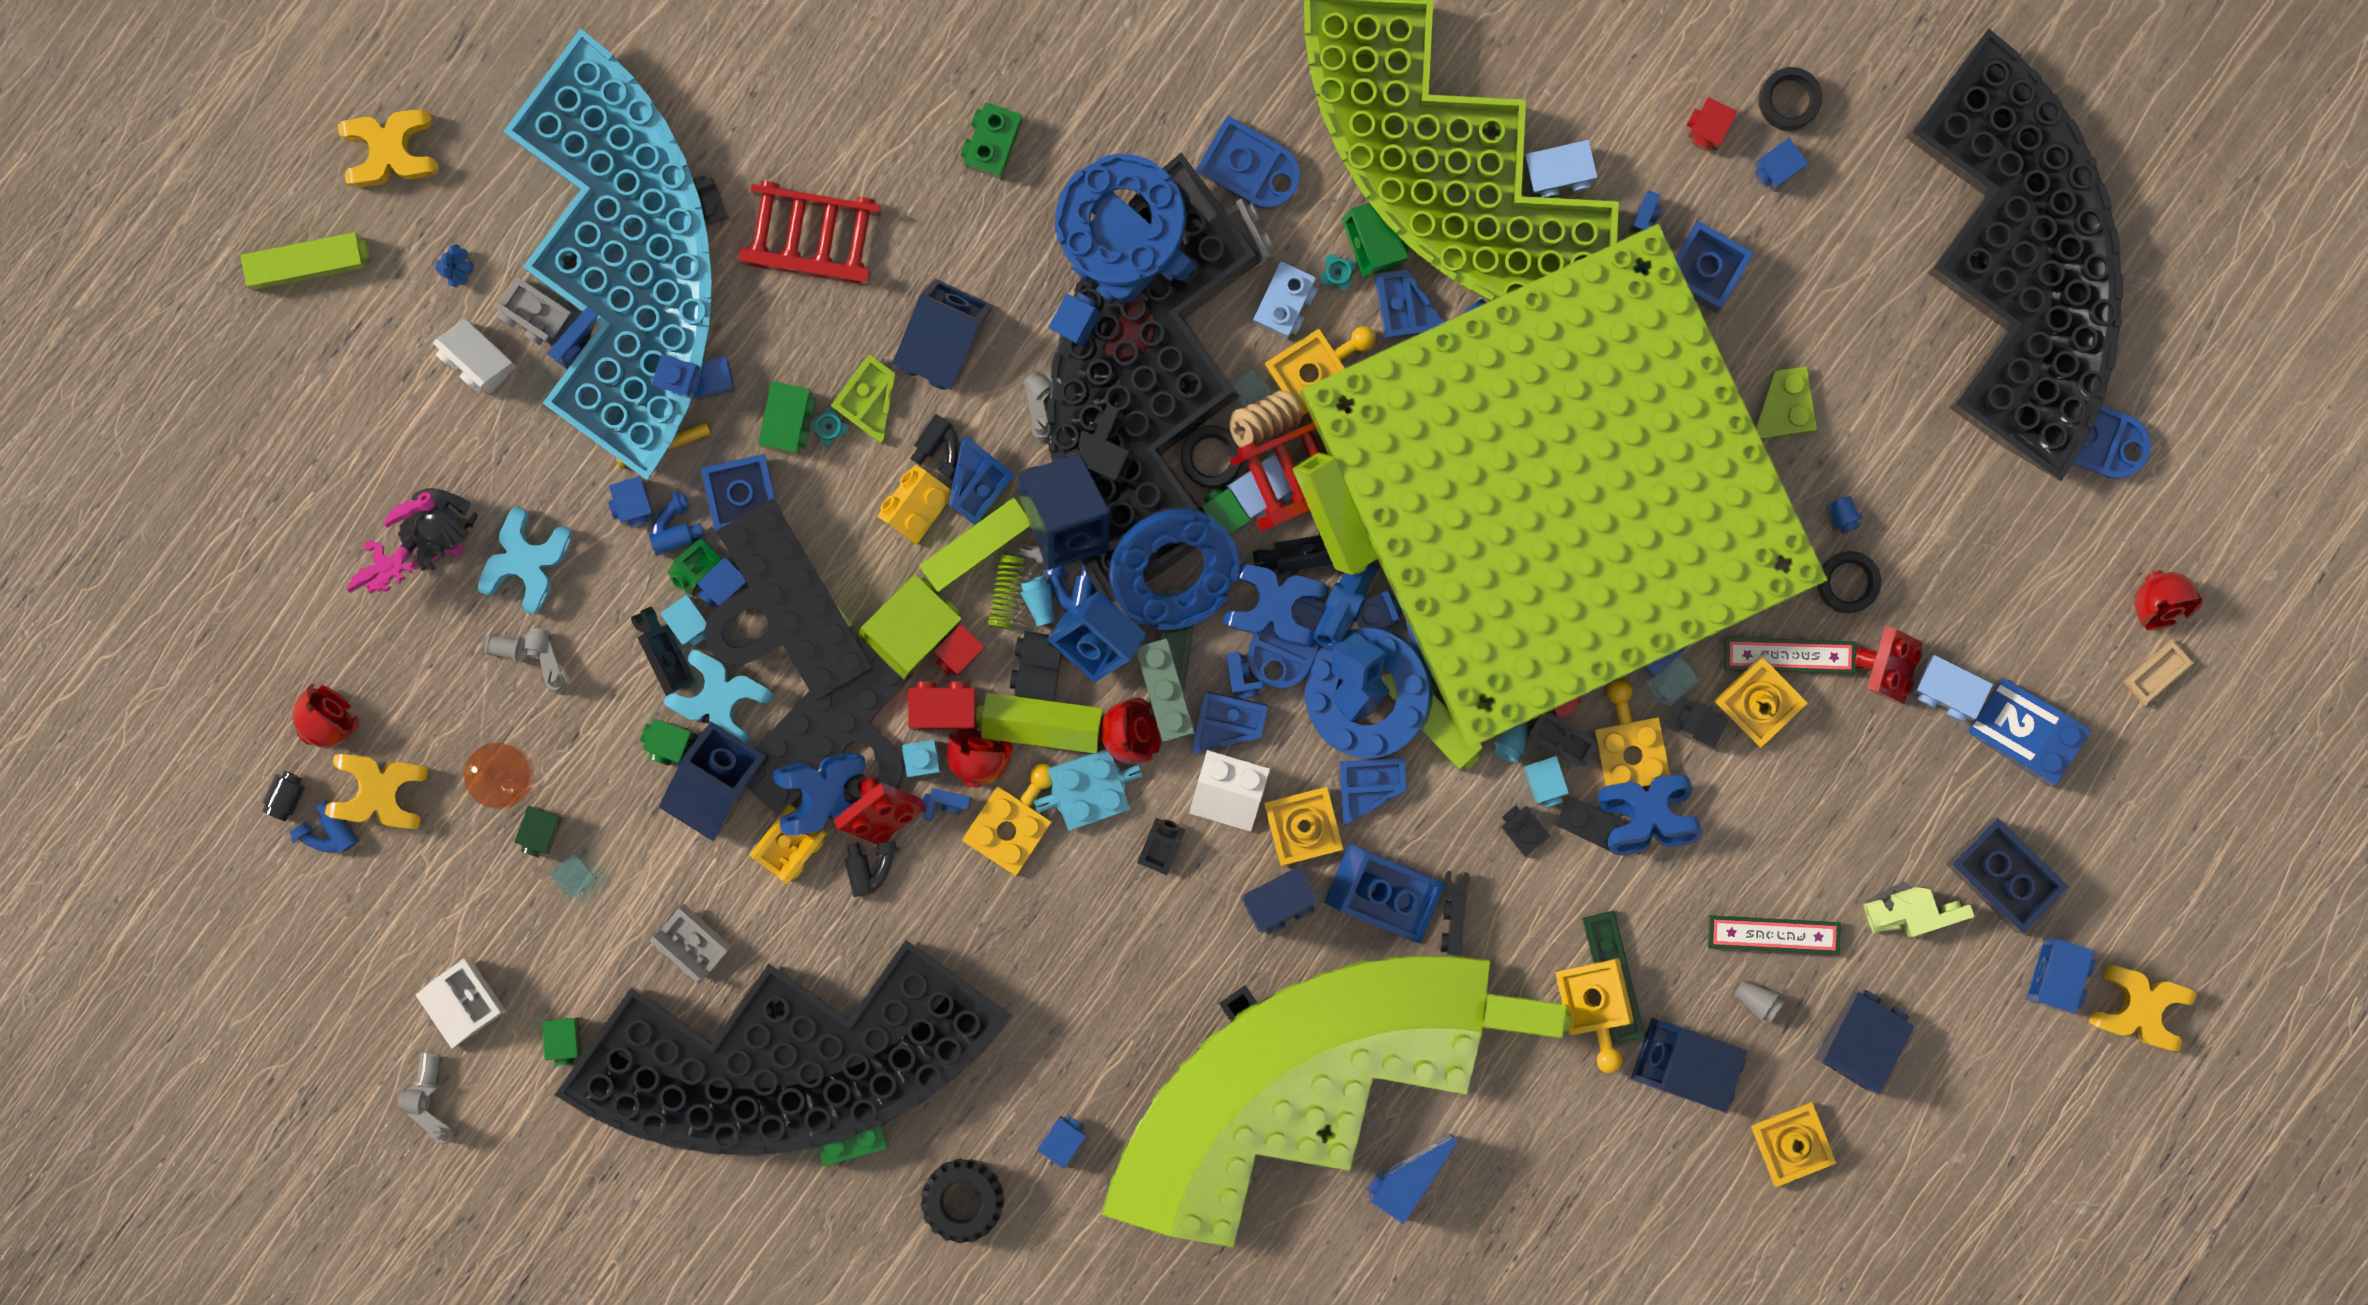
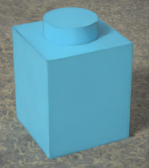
[660,594,707,647]
[902,740,942,778]
[1523,756,1568,808]

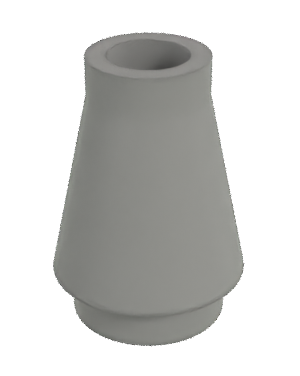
[1734,980,1785,1024]

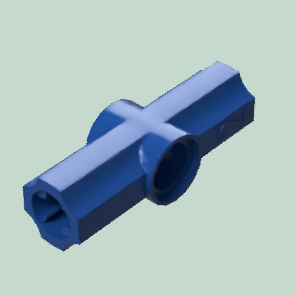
[1313,562,1378,650]

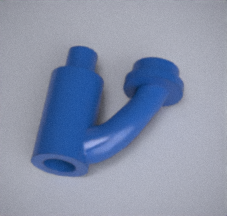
[649,491,704,556]
[1043,565,1097,611]
[289,800,359,853]

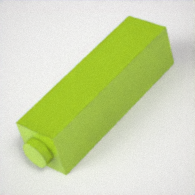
[240,232,370,291]
[1293,453,1377,575]
[919,498,1031,594]
[1382,673,1483,770]
[976,693,1103,754]

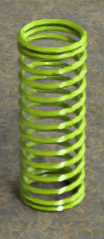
[988,555,1025,629]

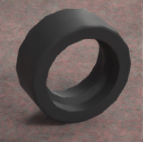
[1759,67,1822,131]
[1181,425,1242,488]
[1817,551,1882,614]

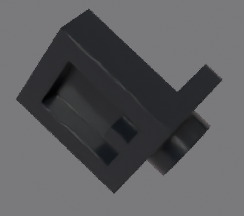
[693,176,729,227]
[1500,805,1550,857]
[1137,818,1185,875]

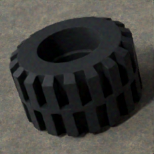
[920,1159,1004,1244]

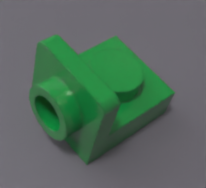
[668,538,722,595]

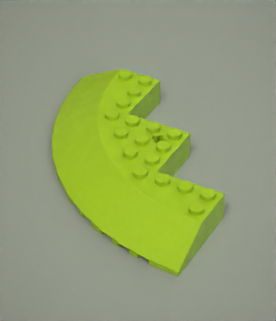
[1304,0,1619,301]
[1101,955,1490,1247]

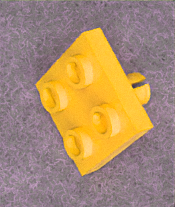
[1714,655,1808,748]
[1264,787,1343,866]
[1750,1102,1836,1187]

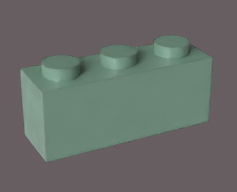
[1136,638,1196,743]

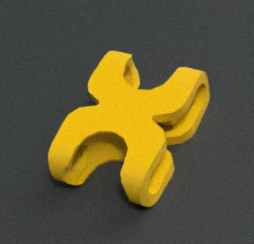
[338,110,439,187]
[325,754,429,829]
[2088,965,2197,1052]

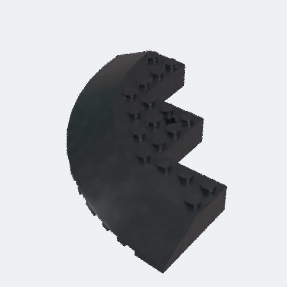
[1906,28,2123,481]
[1047,152,1262,602]
[554,940,1013,1155]

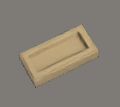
[2122,639,2194,706]

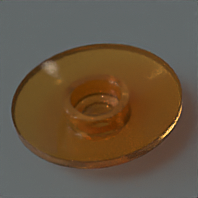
[464,743,530,808]

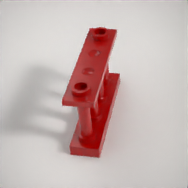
[739,181,882,286]
[1229,407,1351,532]

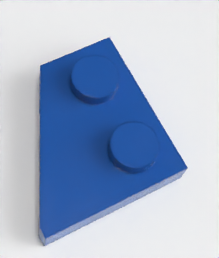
[1374,269,1445,339]
[547,306,599,369]
[948,436,1015,525]
[1191,691,1268,754]
[1339,758,1407,824]

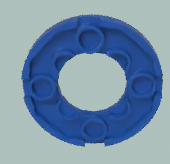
[1055,154,1186,285]
[1109,509,1239,630]
[1305,627,1433,758]

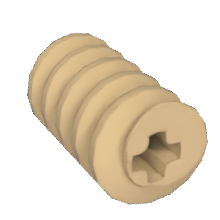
[1229,390,1302,447]

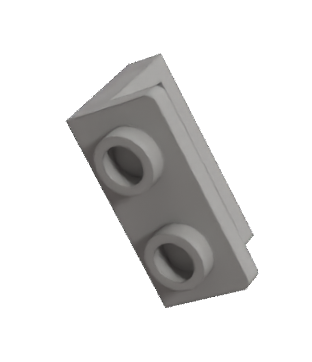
[1226,198,1276,275]
[493,277,573,346]
[650,904,732,983]

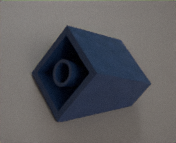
[892,279,993,390]
[1018,454,1109,571]
[659,722,766,842]
[1813,989,1915,1095]
[1631,1018,1748,1113]

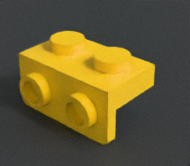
[878,465,951,545]
[750,804,826,885]

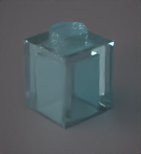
[1647,655,1701,706]

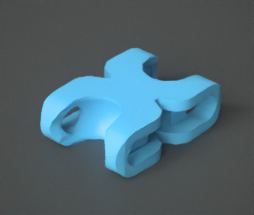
[478,506,573,616]
[663,650,775,744]

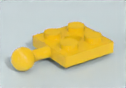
[1264,326,1377,417]
[1594,679,1670,787]
[962,764,1052,876]
[1555,958,1634,1074]

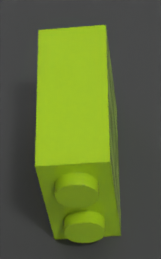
[857,574,961,680]
[1483,993,1571,1038]

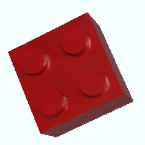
[908,682,977,730]

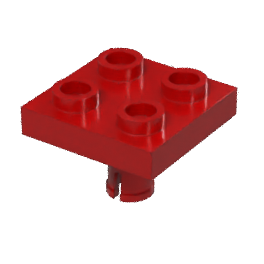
[1855,626,1923,704]
[834,777,926,845]

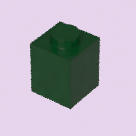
[514,806,563,858]

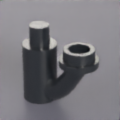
[910,413,959,481]
[845,841,900,898]

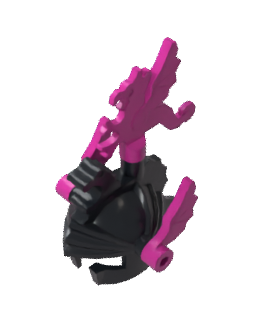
[346,488,478,594]

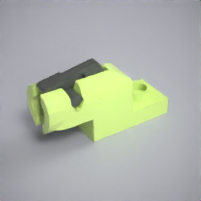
[1863,882,1974,937]

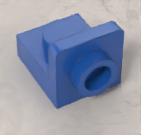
[1630,190,1665,235]
[651,354,703,398]
[1356,590,1403,629]
[1226,652,1265,699]
[922,788,972,822]

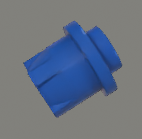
[1826,495,1864,534]

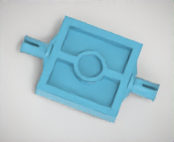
[1034,748,1142,831]

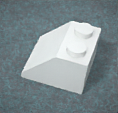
[1189,750,1270,832]

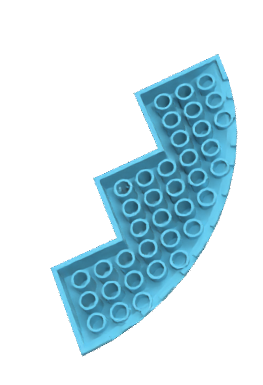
[503,28,712,481]

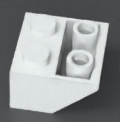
[433,319,517,394]
[416,958,507,1049]

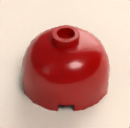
[2134,570,2203,631]
[292,684,359,748]
[1100,698,1162,763]
[946,730,1013,788]

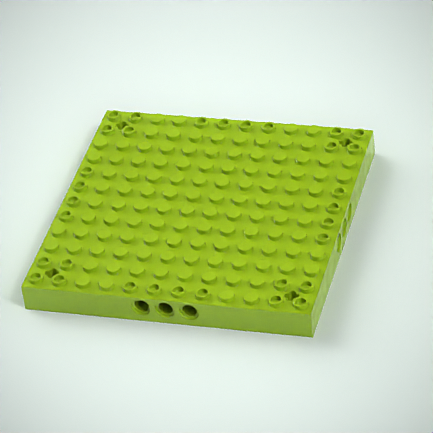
[1300,224,1827,748]

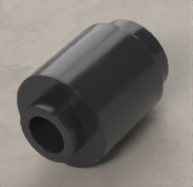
[262,771,305,821]

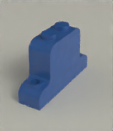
[1072,191,1197,303]

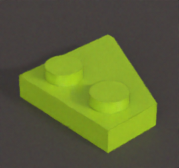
[830,354,895,443]
[1756,366,1817,439]

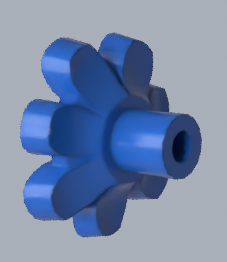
[435,244,473,288]

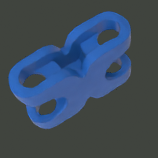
[1222,564,1329,646]
[773,753,866,836]
[1598,775,1703,855]

